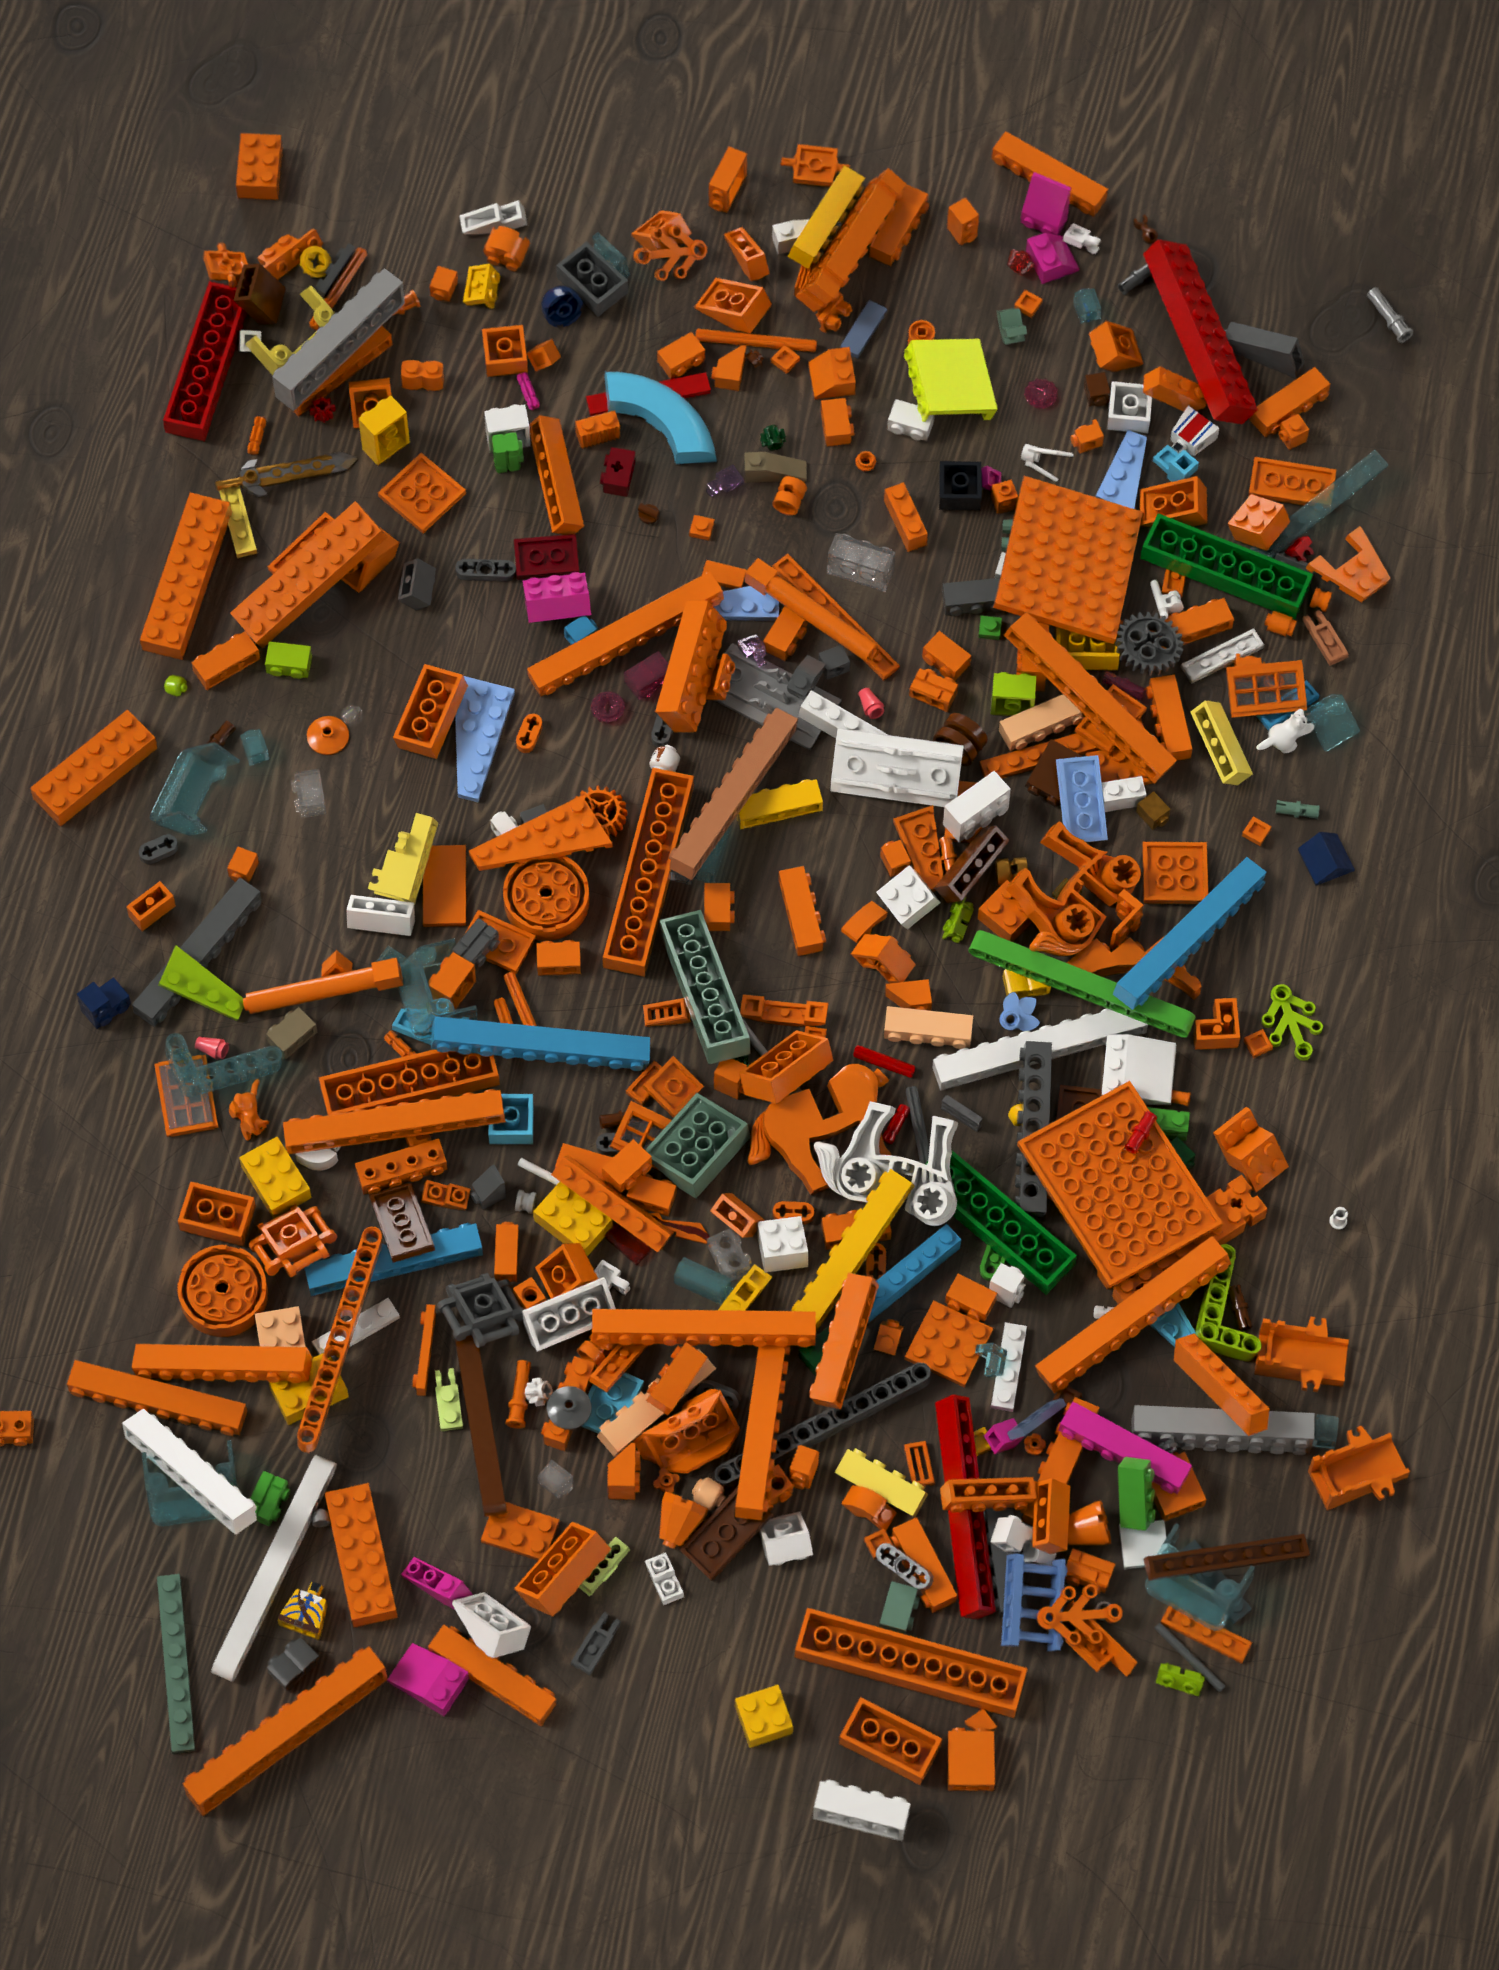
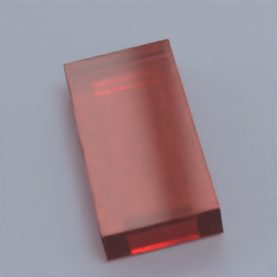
[604,1223,651,1266]

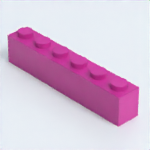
[1059,1402,1192,1494]

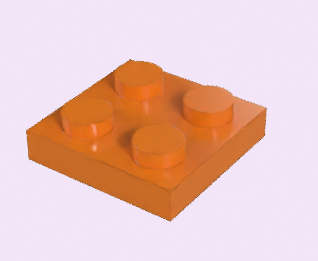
[643,1056,704,1117]

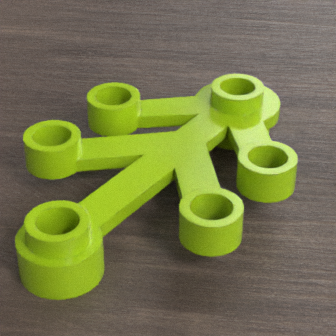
[1261,984,1323,1061]

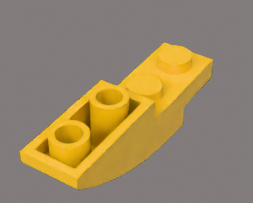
[718,1264,772,1311]

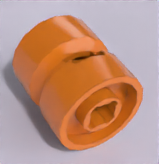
[908,320,935,345]
[772,476,807,515]
[577,1334,618,1369]

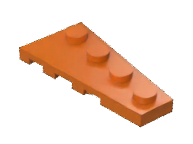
[893,805,943,892]

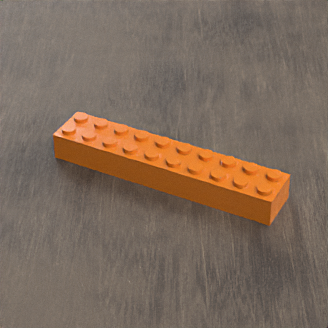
[603,767,694,977]
[795,1608,1027,1718]
[183,1647,388,1817]

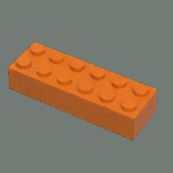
[655,601,727,732]
[30,709,157,827]
[325,1483,398,1628]

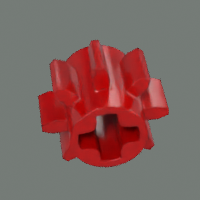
[310,396,336,423]

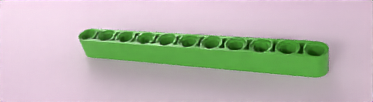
[968,930,1196,1038]

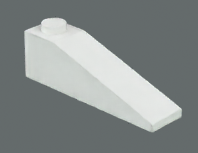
[772,218,846,255]

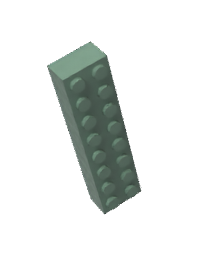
[660,910,751,1064]

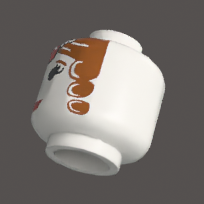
[650,745,680,772]

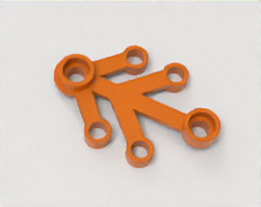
[633,225,707,281]
[1037,1584,1123,1646]

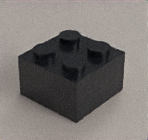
[939,461,982,510]

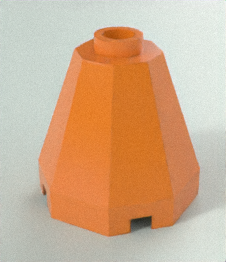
[659,1491,708,1549]

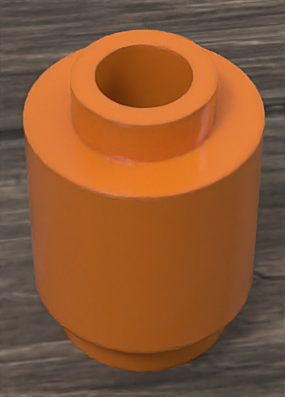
[1264,611,1297,637]

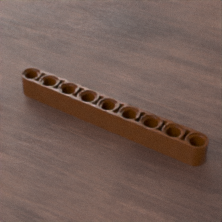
[455,1335,507,1517]

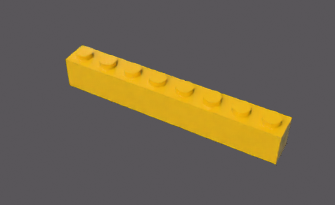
[791,1169,915,1332]

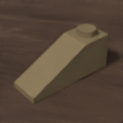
[744,452,807,483]

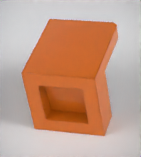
[526,339,561,372]
[321,950,353,977]

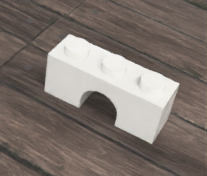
[990,1515,1057,1566]

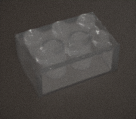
[827,533,895,592]

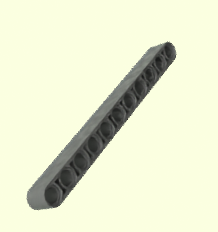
[715,1362,931,1490]

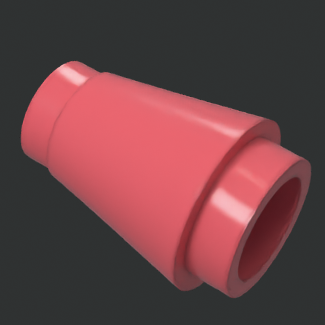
[859,688,884,719]
[195,1036,229,1060]

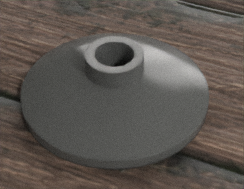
[547,1386,592,1430]

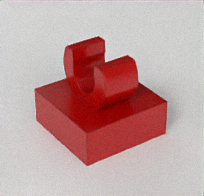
[1285,536,1314,562]

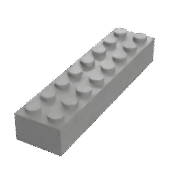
[272,268,405,411]
[1131,1405,1314,1455]

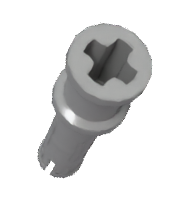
[1367,287,1414,343]

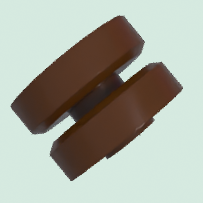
[933,713,988,766]

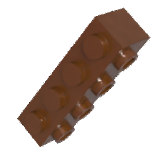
[934,825,1010,903]

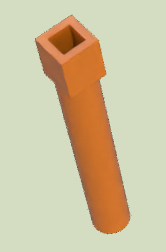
[745,558,879,662]
[243,957,404,1014]

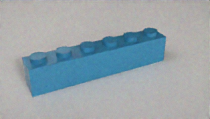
[867,1224,961,1324]

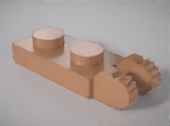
[1303,610,1349,666]

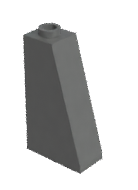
[1225,322,1304,378]

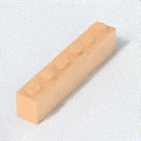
[597,1349,716,1456]

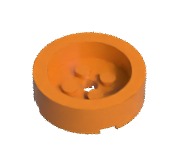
[503,856,589,941]
[177,1245,268,1337]

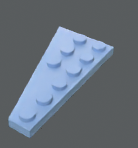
[455,676,515,803]

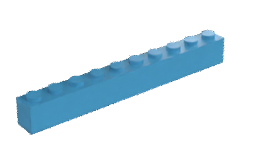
[1113,857,1267,1010]
[431,1016,650,1071]

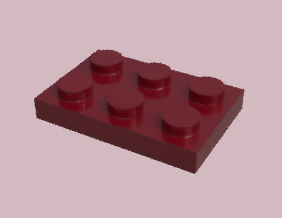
[514,534,579,580]

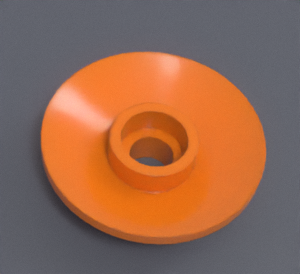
[307,716,349,755]

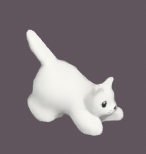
[1257,709,1315,753]

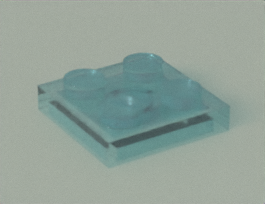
[592,232,630,279]

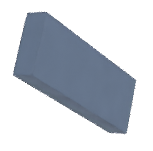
[840,300,887,359]
[1007,1398,1066,1440]

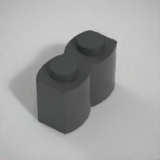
[267,1638,320,1691]

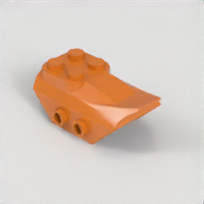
[633,1389,741,1473]

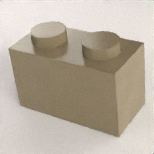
[266,1007,318,1060]

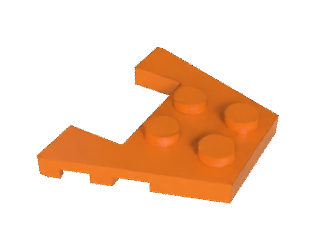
[1306,526,1391,603]

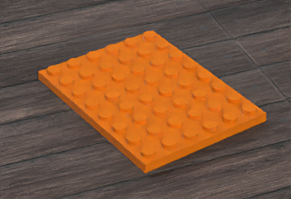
[993,476,1143,644]
[1017,1081,1223,1288]

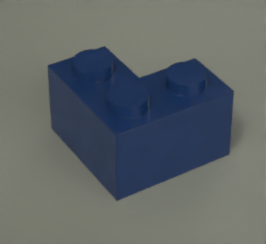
[76,977,131,1029]

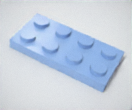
[1056,755,1108,842]

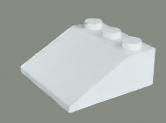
[1102,1034,1176,1105]

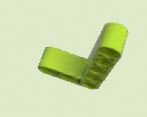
[1195,1244,1261,1362]

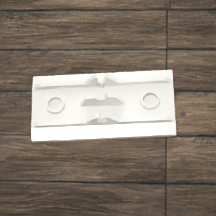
[830,728,964,807]

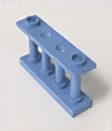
[1001,1554,1067,1652]

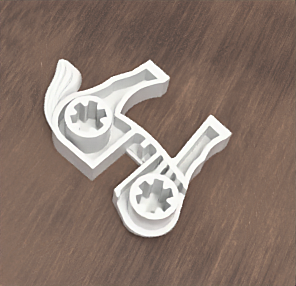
[814,1101,958,1226]

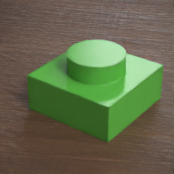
[978,616,1002,640]

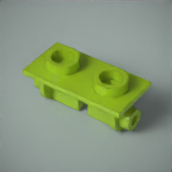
[942,897,974,943]
[1155,1662,1205,1696]

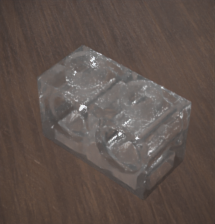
[707,1228,752,1283]

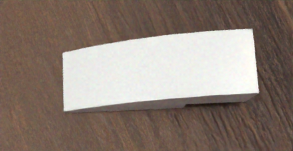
[460,200,527,235]

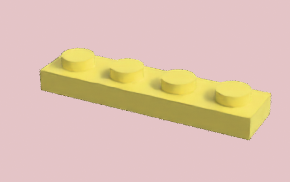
[219,486,257,558]

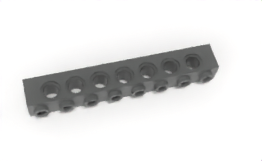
[1014,1041,1052,1217]

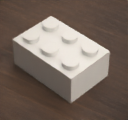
[943,771,1011,843]

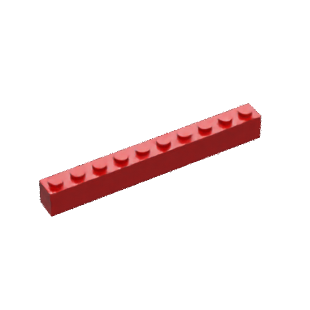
[935,1394,996,1620]

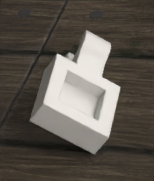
[1063,223,1101,254]
[594,1260,630,1295]

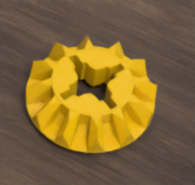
[300,246,332,279]

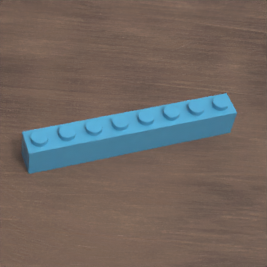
[304,1223,483,1296]

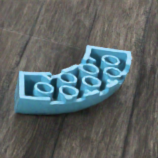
[604,372,717,464]

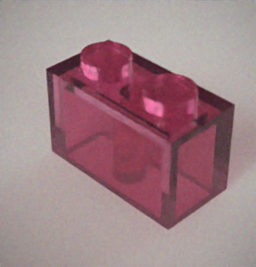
[624,651,668,700]

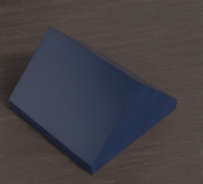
[1298,832,1355,886]

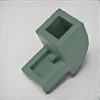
[997,307,1027,344]

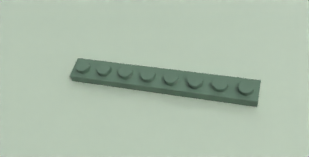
[157,1574,195,1754]

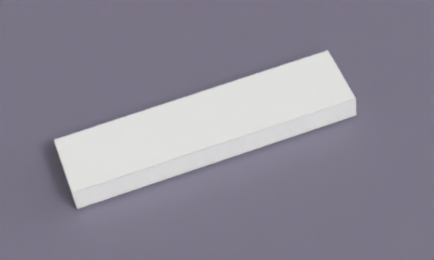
[1181,628,1264,684]

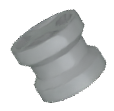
[515,1190,537,1214]

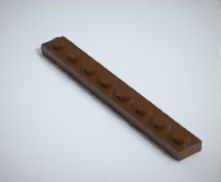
[1143,1534,1310,1581]

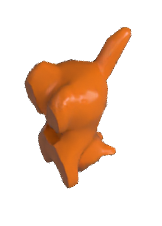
[229,1079,269,1141]

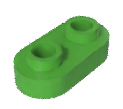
[980,1244,1005,1281]

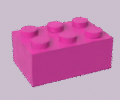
[523,572,591,623]

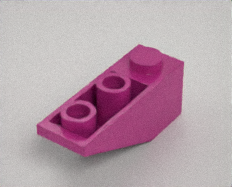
[401,1557,473,1610]

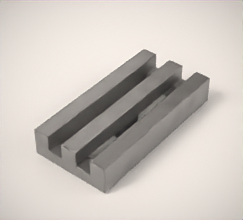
[941,1095,982,1132]

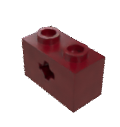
[600,447,636,497]

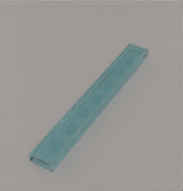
[1250,450,1389,558]

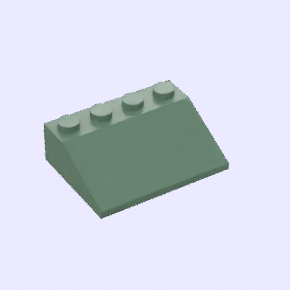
[645,1093,750,1198]

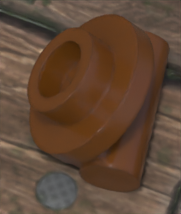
[638,503,660,524]

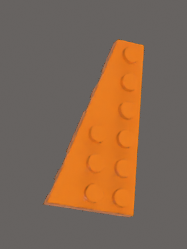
[469,795,613,871]

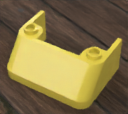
[245,286,334,375]

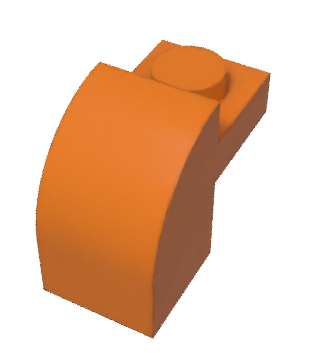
[841,1485,897,1531]

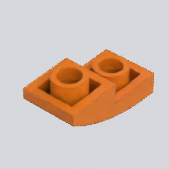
[841,901,888,943]
[421,1180,471,1210]

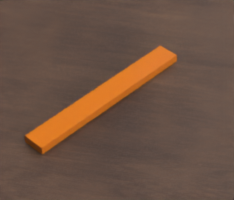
[772,554,900,681]

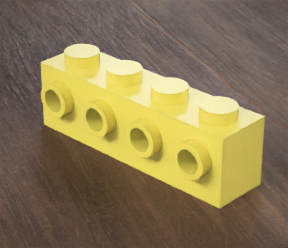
[1191,700,1253,785]
[835,1448,928,1518]

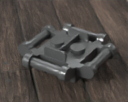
[437,1273,525,1348]

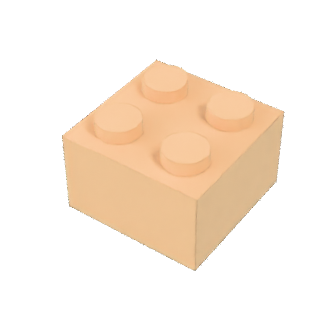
[255,1306,306,1347]

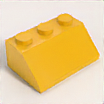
[1055,627,1120,670]

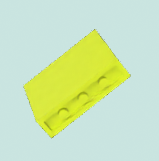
[904,339,998,422]

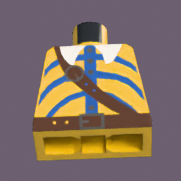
[277,1582,327,1640]

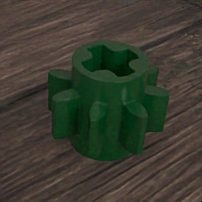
[760,425,786,451]

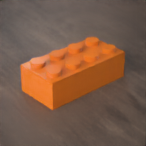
[393,664,468,759]
[739,1030,833,1104]
[514,1522,611,1617]
[839,1697,942,1785]

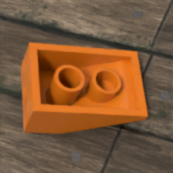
[694,278,772,334]
[1140,476,1207,527]

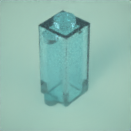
[674,1257,733,1305]

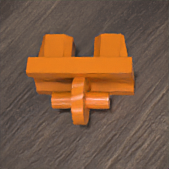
[816,293,852,333]

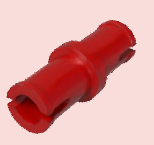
[1124,1111,1157,1154]

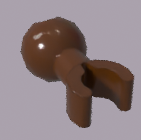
[1133,215,1158,244]

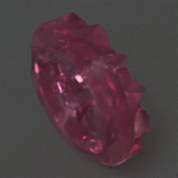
[1025,378,1057,408]
[591,691,625,724]

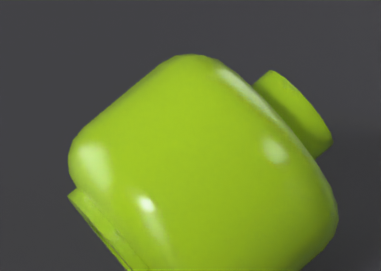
[164,675,187,697]

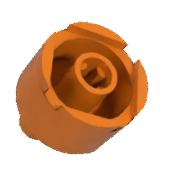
[483,226,530,272]

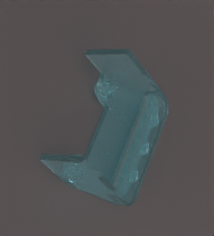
[150,742,240,836]
[397,938,477,1040]
[142,1440,239,1526]
[1145,1523,1255,1631]

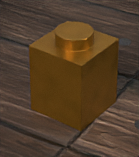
[1136,791,1170,830]

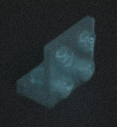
[1304,694,1360,751]

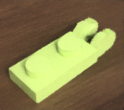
[435,1368,463,1432]

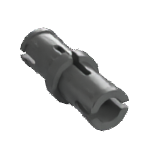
[1118,263,1152,295]

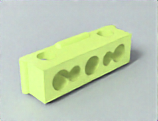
[578,1537,630,1596]

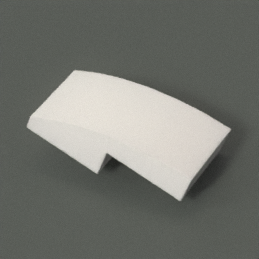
[645,1552,684,1605]

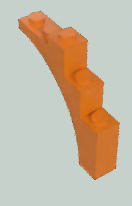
[1067,937,1202,1000]

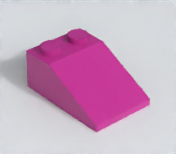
[1021,172,1071,235]
[387,1643,469,1716]

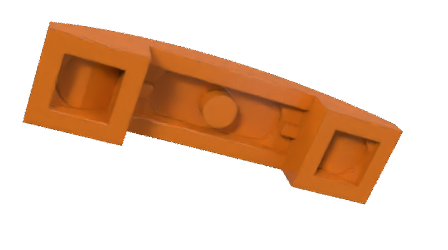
[740,995,829,1026]

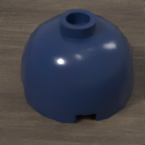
[541,286,583,327]

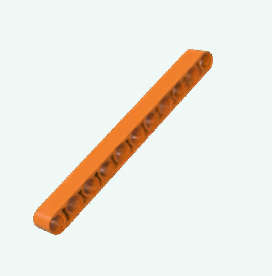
[297,1226,382,1453]

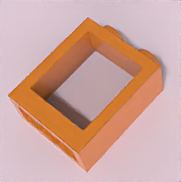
[709,147,747,213]

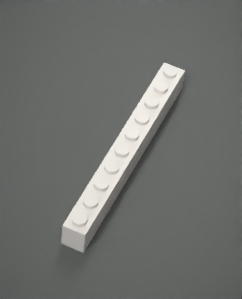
[933,1008,1148,1091]

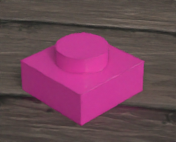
[981,466,1002,491]

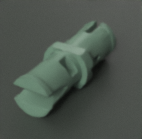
[1275,800,1320,819]

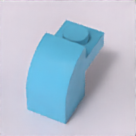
[1153,445,1199,482]

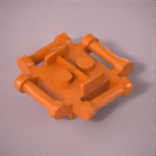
[249,1205,337,1278]

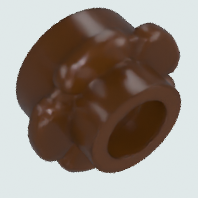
[746,349,764,368]

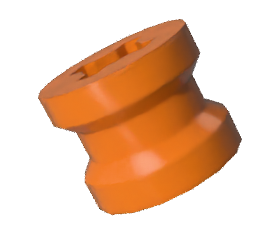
[1310,587,1332,612]

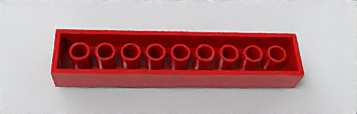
[1143,239,1258,424]

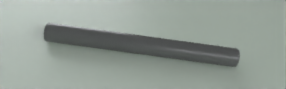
[1154,1622,1225,1692]

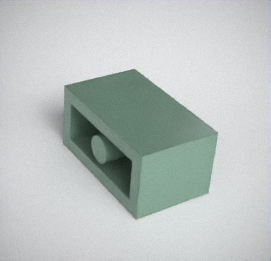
[879,1581,920,1635]

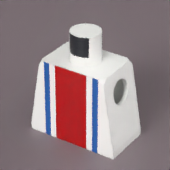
[1171,406,1219,456]

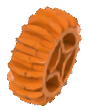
[575,785,628,838]

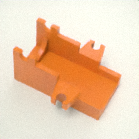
[1254,1316,1349,1392]
[1308,1425,1410,1511]

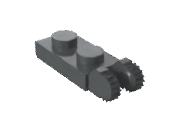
[571,1612,621,1676]

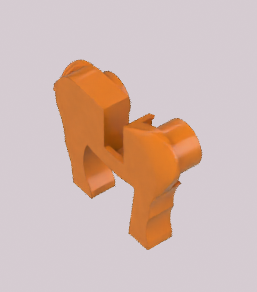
[1006,821,1141,956]
[748,1064,892,1195]

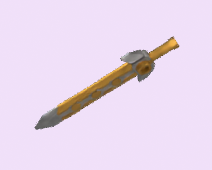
[215,452,357,497]

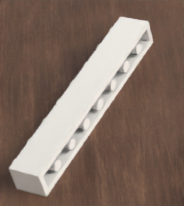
[122,1409,257,1535]

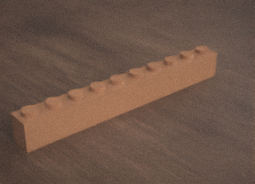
[669,707,798,880]

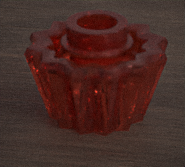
[1007,249,1035,275]

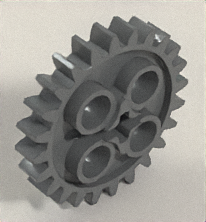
[1115,611,1184,676]

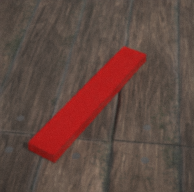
[586,372,711,417]

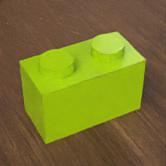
[265,641,312,679]

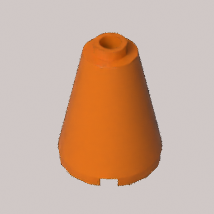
[1068,1500,1111,1545]

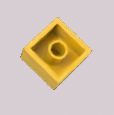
[735,1685,793,1748]

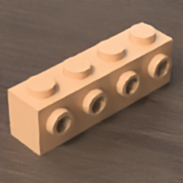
[999,694,1085,751]
[884,1006,973,1049]

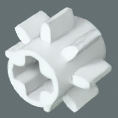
[525,1378,553,1406]

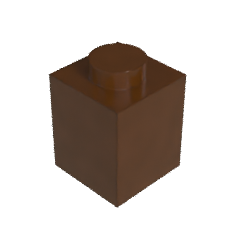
[1084,372,1110,407]

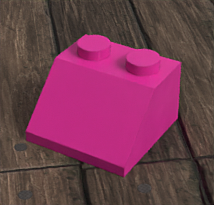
[1026,232,1080,284]

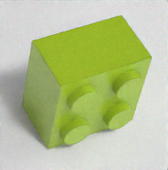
[991,672,1036,716]

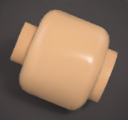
[692,1477,726,1511]

